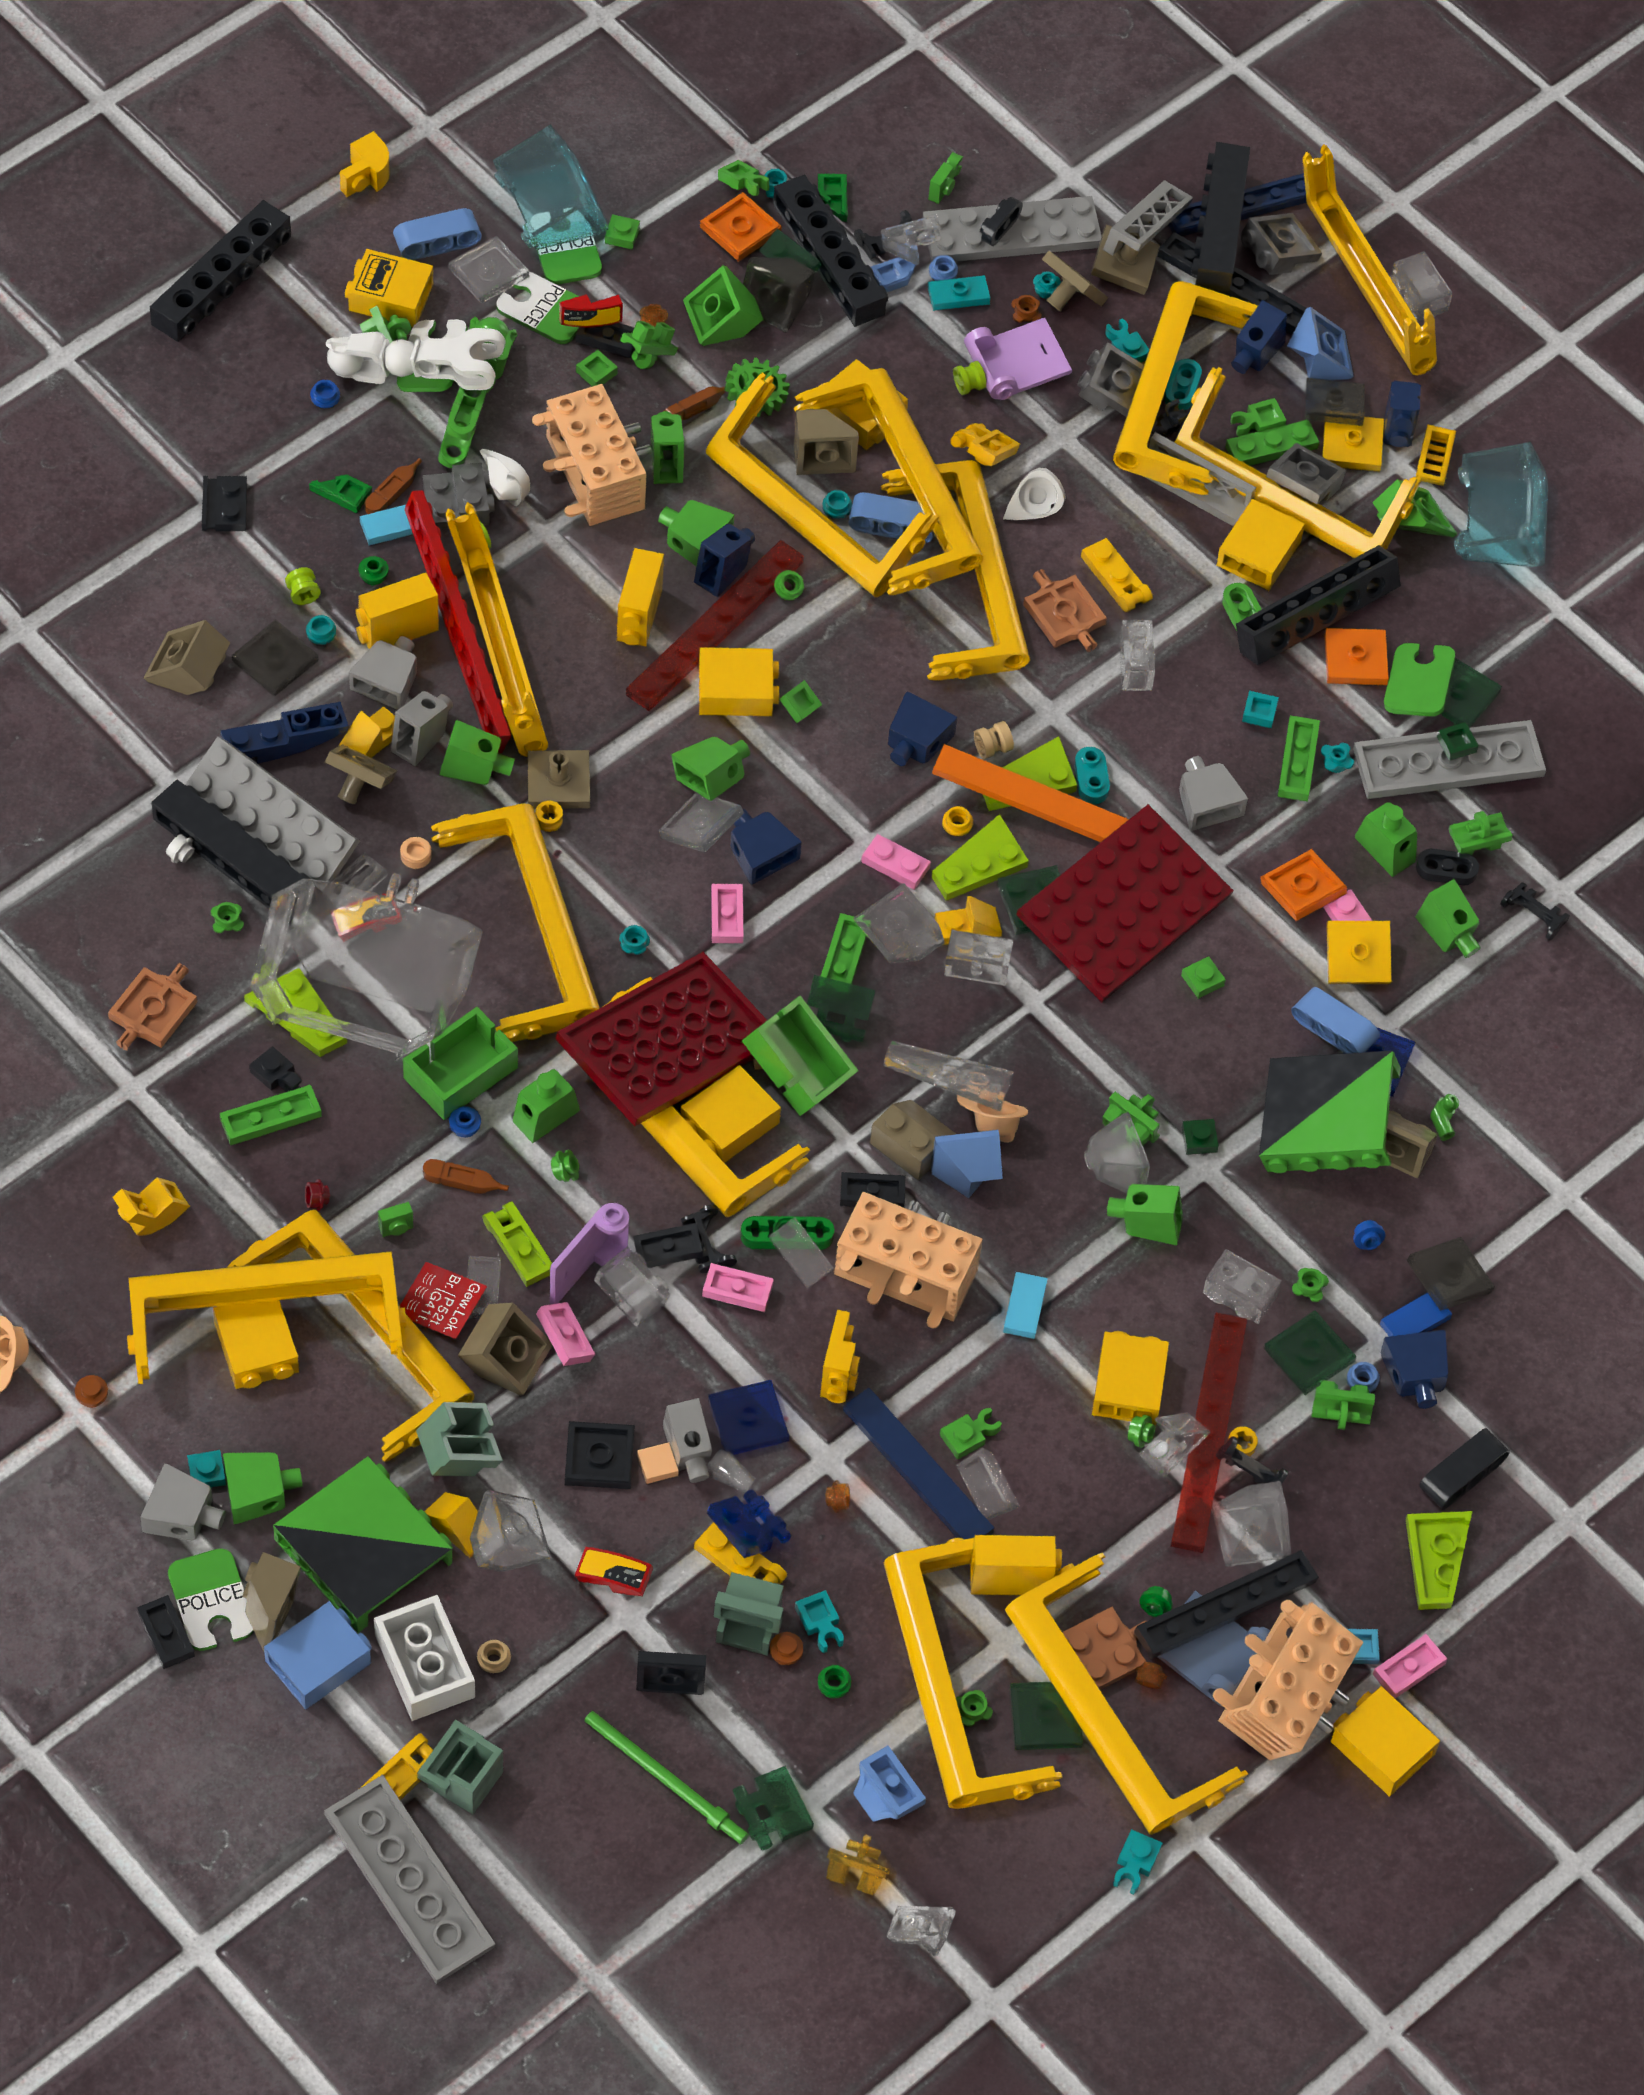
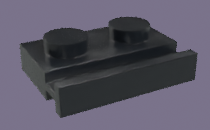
[202,476,247,531]

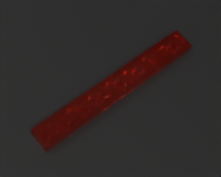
[626,540,804,711]
[1170,1312,1247,1553]

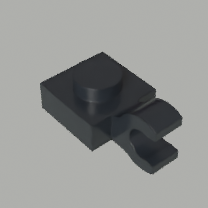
[1151,399,1188,437]
[249,1046,302,1092]

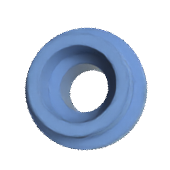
[929,255,958,281]
[1347,1362,1380,1393]

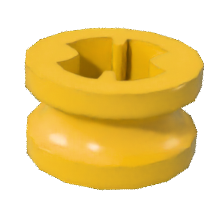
[535,801,563,832]
[1228,1426,1258,1457]

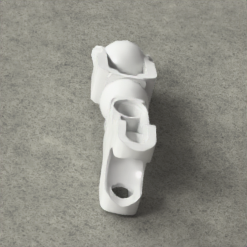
[326,328,506,390]

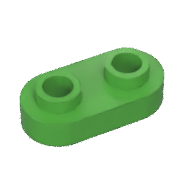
[1222,583,1262,631]

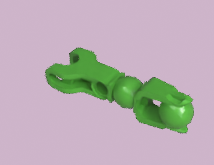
[438,317,517,468]

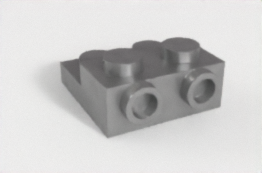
[1240,213,1322,275]
[1077,342,1144,417]
[1266,443,1346,504]
[423,462,495,529]

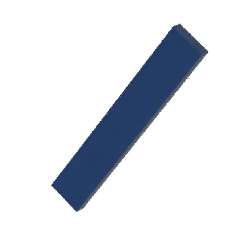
[1165,173,1307,236]
[843,1388,995,1540]

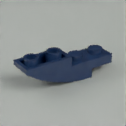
[220,702,349,764]

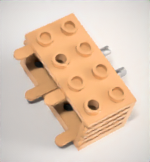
[532,384,652,526]
[834,1192,983,1329]
[1213,1600,1363,1760]

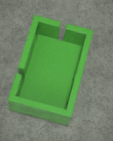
[742,996,858,1116]
[403,1007,518,1120]

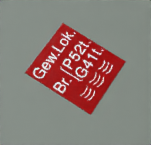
[400,1262,487,1339]

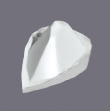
[480,449,530,506]
[1003,468,1066,520]

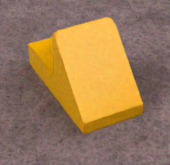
[339,707,395,758]
[934,896,1002,945]

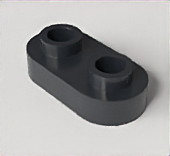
[980,196,1023,246]
[1416,848,1479,886]

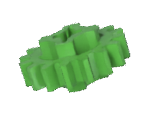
[724,357,790,417]

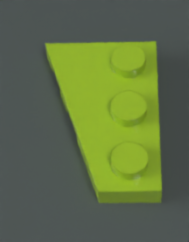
[983,736,1077,811]
[932,814,1029,901]
[244,968,347,1057]
[1406,1511,1473,1610]

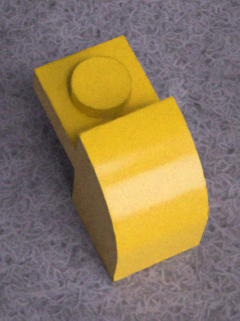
[340,131,390,197]
[113,1177,190,1236]

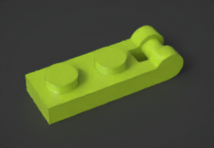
[482,1201,552,1287]

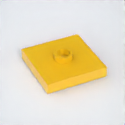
[1322,413,1384,472]
[1327,921,1392,984]

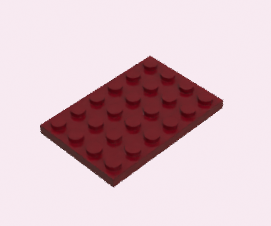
[1016,804,1234,1003]
[555,951,767,1127]

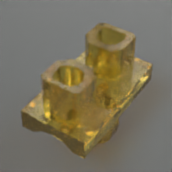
[826,1834,890,1896]

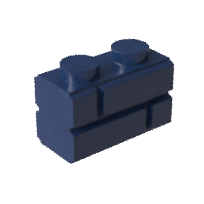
[1383,381,1421,447]

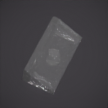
[956,1448,1020,1520]

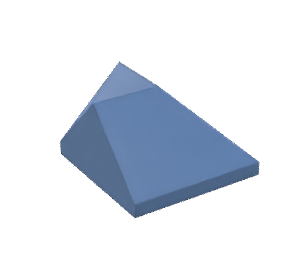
[1287,307,1354,381]
[931,1130,1003,1198]

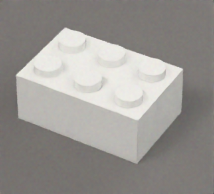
[374,1595,475,1721]

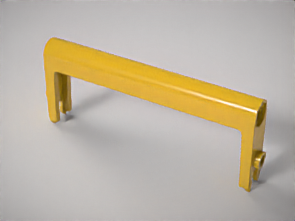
[1303,144,1437,375]
[1113,281,1258,495]
[1174,367,1422,558]
[794,368,983,595]
[706,372,940,597]
[881,460,1030,681]
[446,502,548,757]
[431,803,599,1042]
[604,977,810,1217]
[227,1210,475,1462]
[127,1252,406,1384]
[883,1538,1062,1809]
[1005,1553,1248,1835]

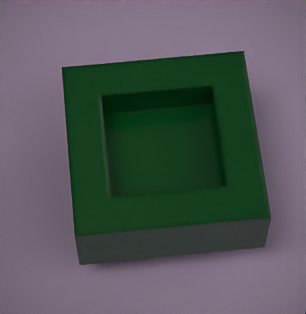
[1437,722,1479,761]
[1182,1119,1219,1155]

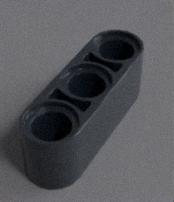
[1419,1428,1510,1510]

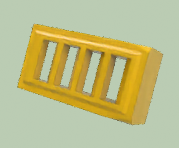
[1415,424,1456,486]

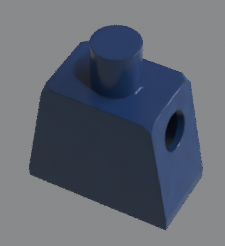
[1231,300,1287,374]
[694,524,755,597]
[888,691,957,766]
[730,809,802,885]
[1380,1330,1448,1409]

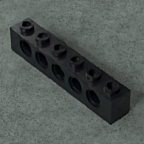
[773,174,888,327]
[150,200,291,342]
[1236,545,1401,665]

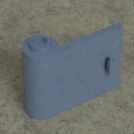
[1158,1590,1270,1707]

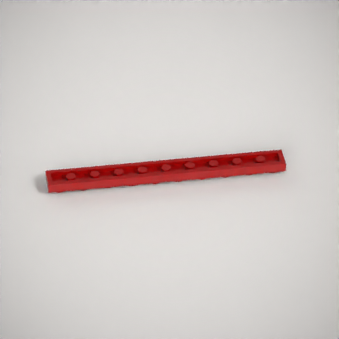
[404,490,511,753]

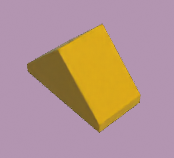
[424,1492,493,1558]

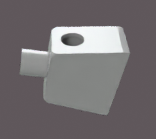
[349,636,417,710]
[391,691,453,766]
[1179,756,1248,831]
[663,1398,712,1483]
[140,1463,226,1541]

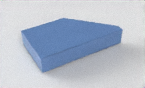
[871,251,919,292]

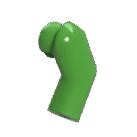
[1430,1094,1459,1141]

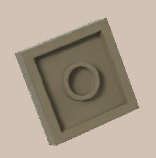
[1091,224,1160,295]
[1042,250,1109,312]
[325,744,398,804]
[528,750,590,809]

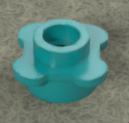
[763,169,787,198]
[1321,743,1354,773]

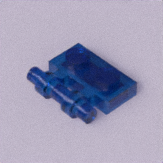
[707,1489,792,1558]

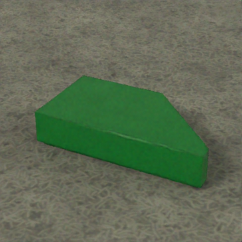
[818,174,848,222]
[309,474,372,513]

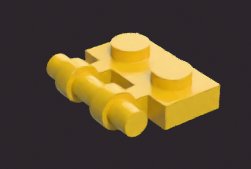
[950,423,1020,466]

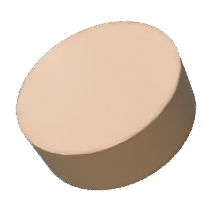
[400,837,432,869]

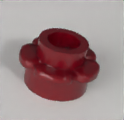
[305,1179,330,1211]

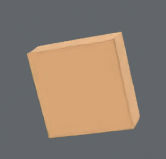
[637,1442,678,1484]

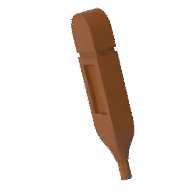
[664,386,726,420]
[365,458,422,514]
[423,1159,509,1194]

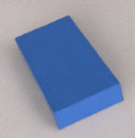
[1380,1290,1452,1336]

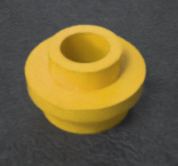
[942,806,973,836]

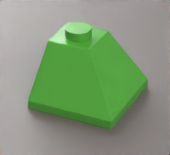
[683,265,763,346]
[1372,479,1457,538]

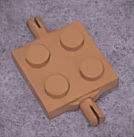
[1023,569,1107,652]
[108,963,197,1050]
[1062,1606,1147,1690]

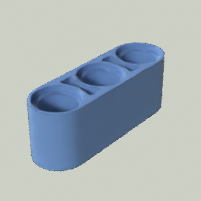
[393,208,482,260]
[848,492,934,543]
[1291,987,1380,1053]

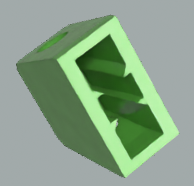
[651,411,684,484]
[658,500,734,567]
[439,720,515,785]
[671,737,750,801]
[1355,802,1417,877]
[1415,879,1481,958]
[513,1069,580,1144]
[1107,1184,1183,1245]
[223,1453,303,1524]

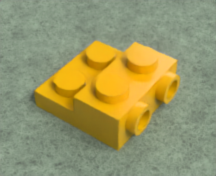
[820,1310,860,1403]

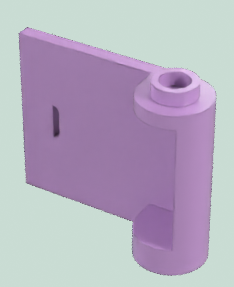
[964,318,1072,400]
[550,1203,629,1304]

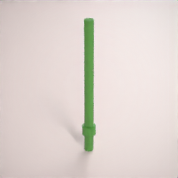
[585,1711,749,1845]

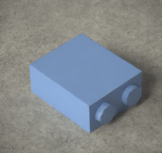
[264,1601,372,1710]

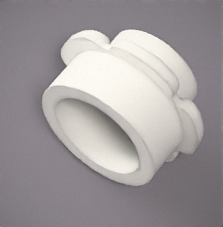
[166,834,195,863]

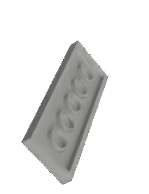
[922,196,1102,262]
[1353,720,1546,799]
[185,736,360,892]
[324,1775,495,1984]

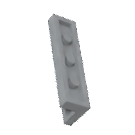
[1103,180,1193,256]
[1145,432,1256,526]

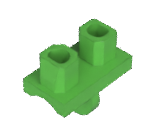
[359,306,411,343]
[620,321,678,369]
[1449,811,1513,855]
[1102,1091,1160,1149]
[1312,1380,1375,1430]

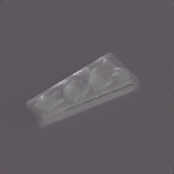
[883,1041,1014,1112]

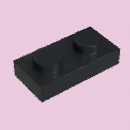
[576,323,635,358]
[840,1172,906,1207]
[633,1223,703,1270]
[137,1595,195,1669]

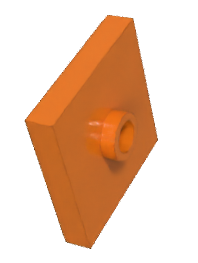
[700,192,782,262]
[1325,628,1389,685]
[1261,849,1347,921]

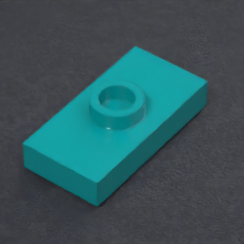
[928,275,990,311]

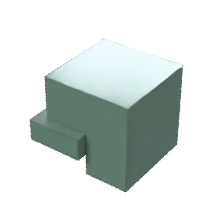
[416,1402,503,1476]
[714,1572,784,1656]
[417,1719,503,1815]

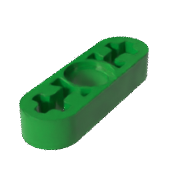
[740,1216,834,1250]

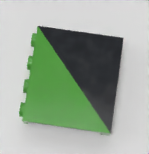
[1259,1051,1401,1173]
[273,1456,453,1633]

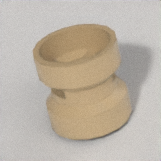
[974,721,1014,759]

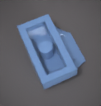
[853,1745,926,1822]

